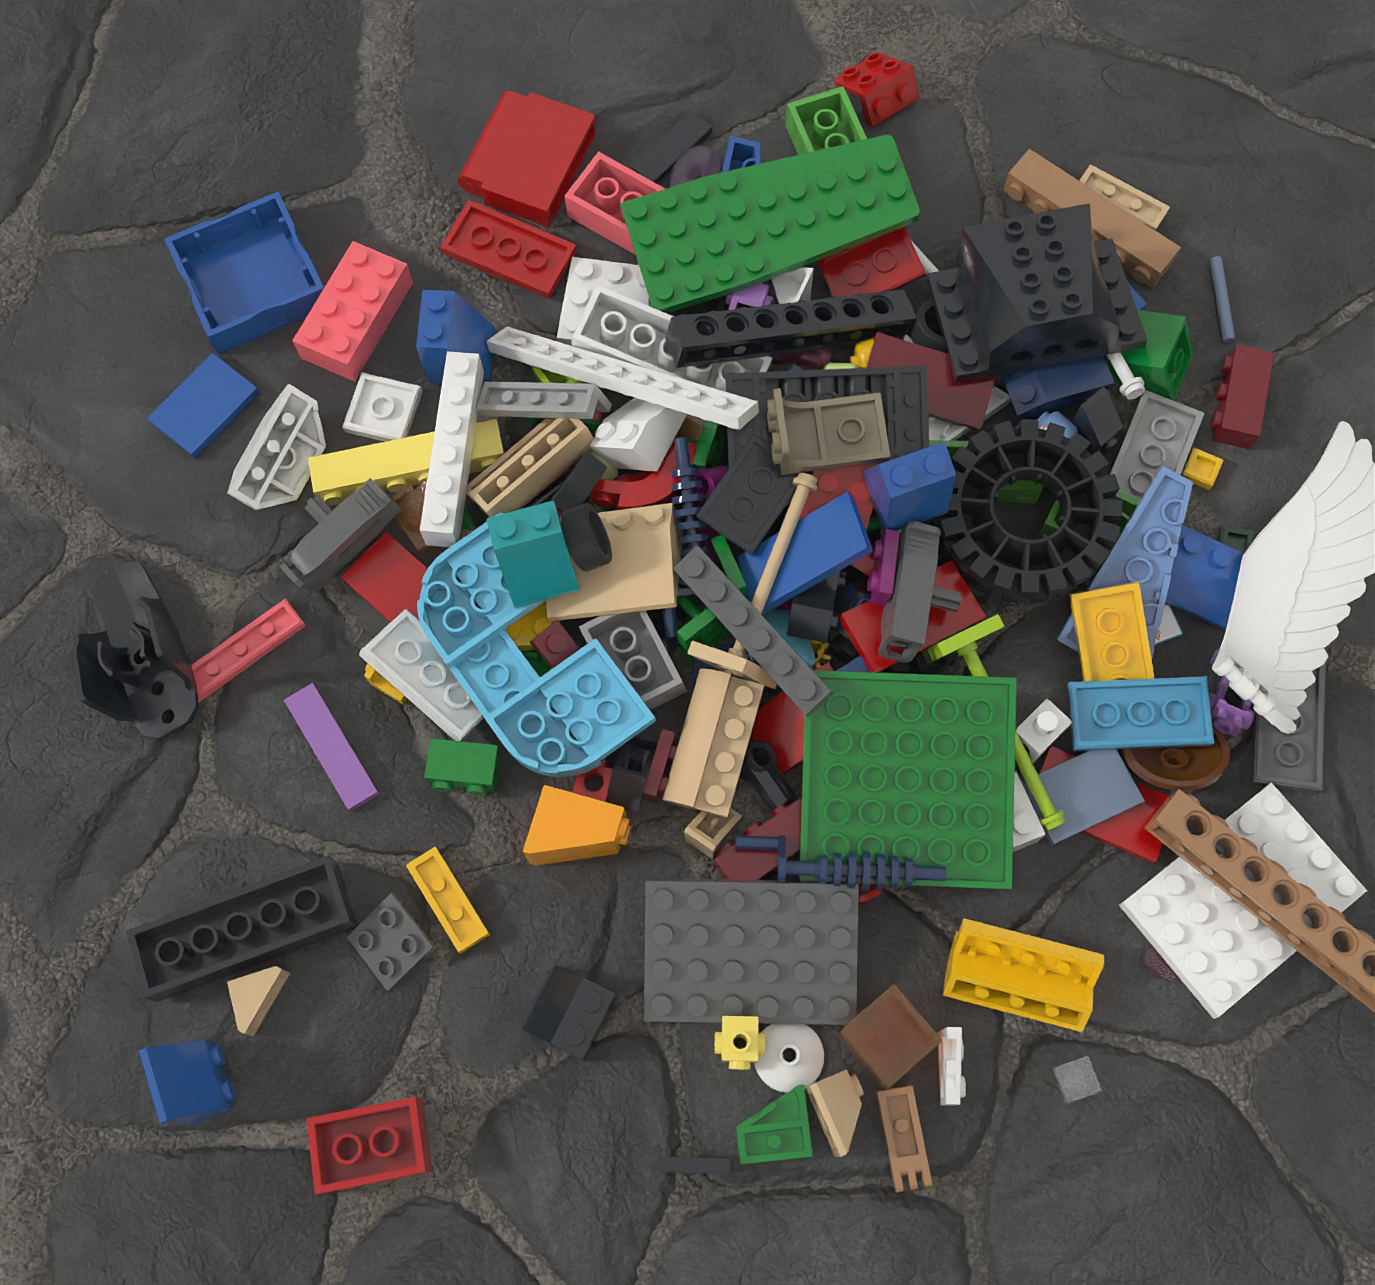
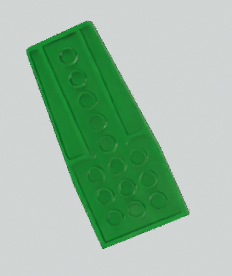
[620,135,920,313]

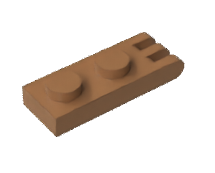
[876,1085,932,1193]

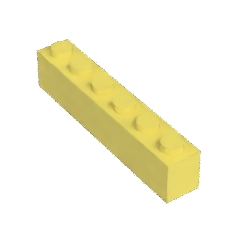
[308,419,505,505]

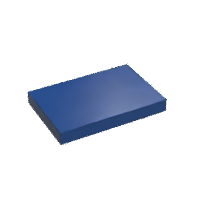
[147,353,260,459]

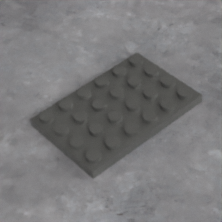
[644,878,859,1025]

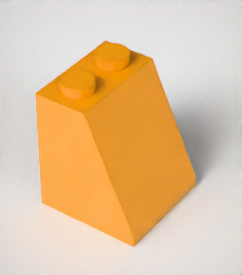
[523,785,631,866]

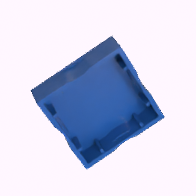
[164,192,324,355]

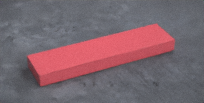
[191,598,306,703]

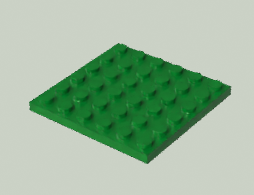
[799,670,1017,889]

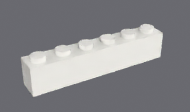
[420,351,484,547]

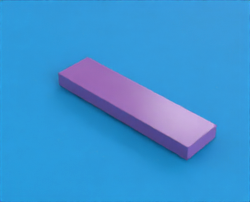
[284,683,379,812]

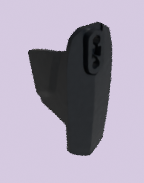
[71,562,199,739]

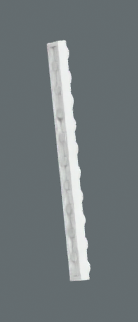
[487,327,759,430]

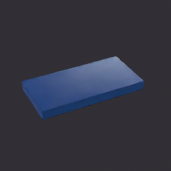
[737,491,873,615]

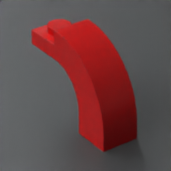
[589,441,697,510]

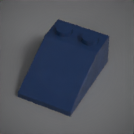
[1002,355,1116,420]

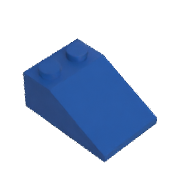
[139,1039,236,1126]

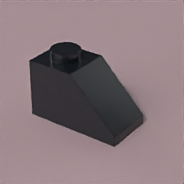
[1072,387,1123,455]
[606,737,658,812]

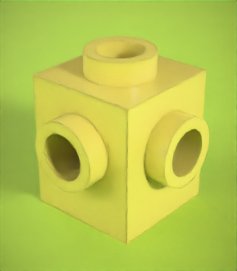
[715,1016,765,1070]

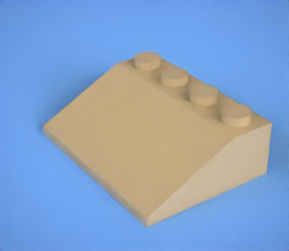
[546,503,683,622]

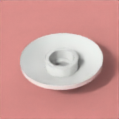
[754,1024,824,1093]

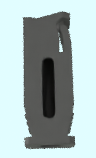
[279,478,402,592]
[878,521,962,663]

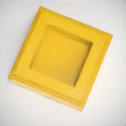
[1181,448,1223,491]

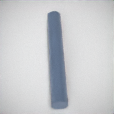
[1209,256,1236,344]

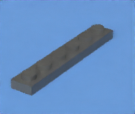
[673,545,834,717]

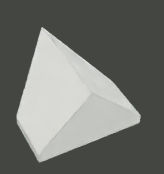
[767,267,814,304]

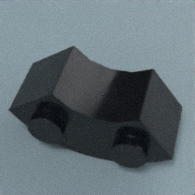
[786,569,847,643]

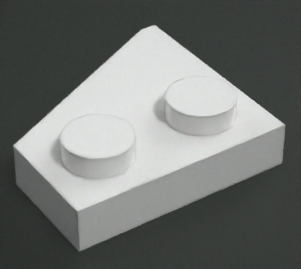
[937,1027,966,1106]

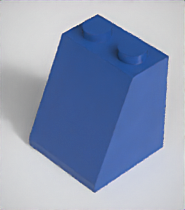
[416,290,496,385]
[862,442,956,533]

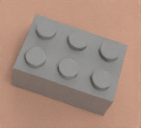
[579,611,687,710]

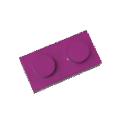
[867,529,899,606]

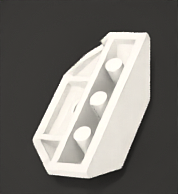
[227,384,326,510]

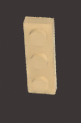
[1080,164,1170,231]

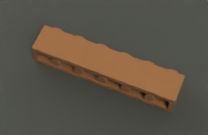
[1003,149,1181,289]

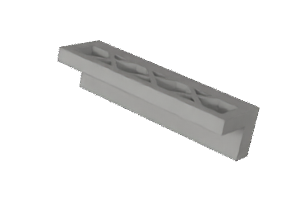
[476,382,612,419]

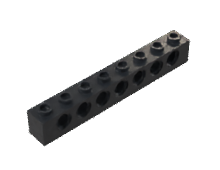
[665,289,917,368]

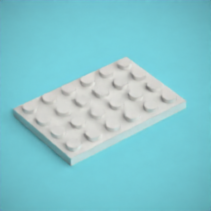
[1119,783,1367,1019]

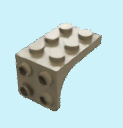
[767,388,890,475]

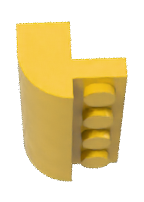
[943,918,1104,1032]

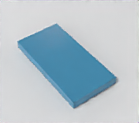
[1067,676,1214,751]

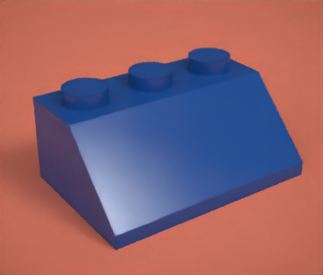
[1165,525,1244,630]

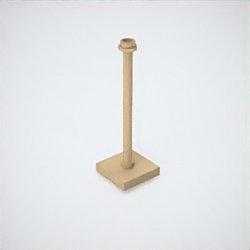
[687,472,818,689]

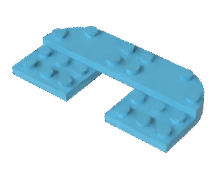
[417,512,656,777]

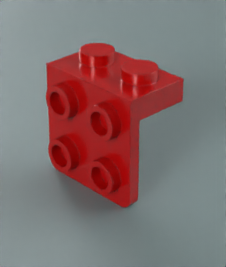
[834,52,920,127]

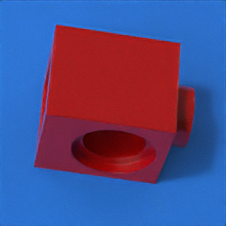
[572,760,612,802]

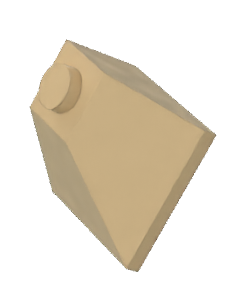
[805,1069,864,1157]

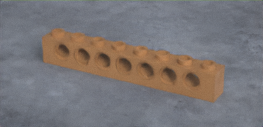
[1144,789,1375,1013]

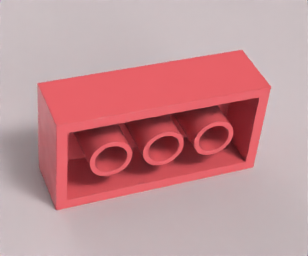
[564,152,665,254]
[292,241,413,382]

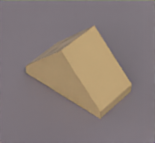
[684,808,742,859]
[227,966,290,1036]

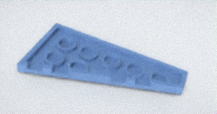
[1056,465,1193,659]

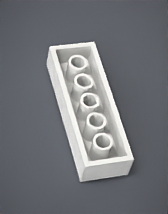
[571,284,772,392]

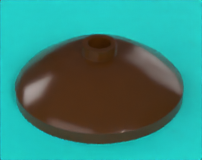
[1123,725,1230,791]

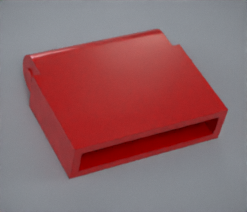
[458,91,597,228]

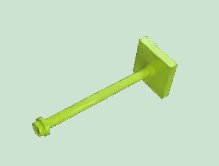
[922,614,1065,830]

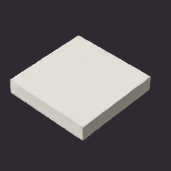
[342,373,423,442]

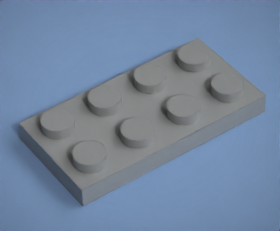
[1109,390,1204,500]

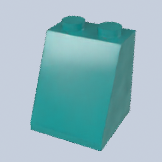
[486,500,580,608]

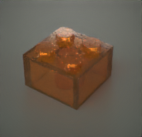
[837,984,942,1090]

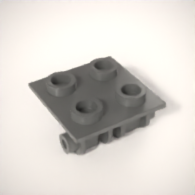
[347,892,436,991]

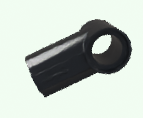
[739,741,796,812]

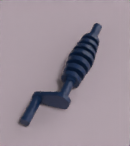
[662,437,709,638]
[736,835,946,891]

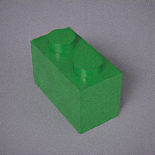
[424,738,502,796]

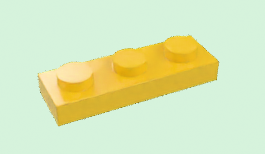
[406,847,490,954]

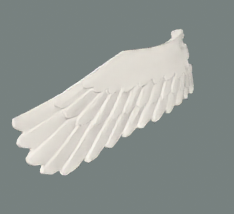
[1212,421,1375,734]

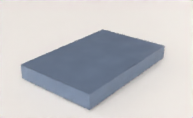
[1021,749,1145,846]

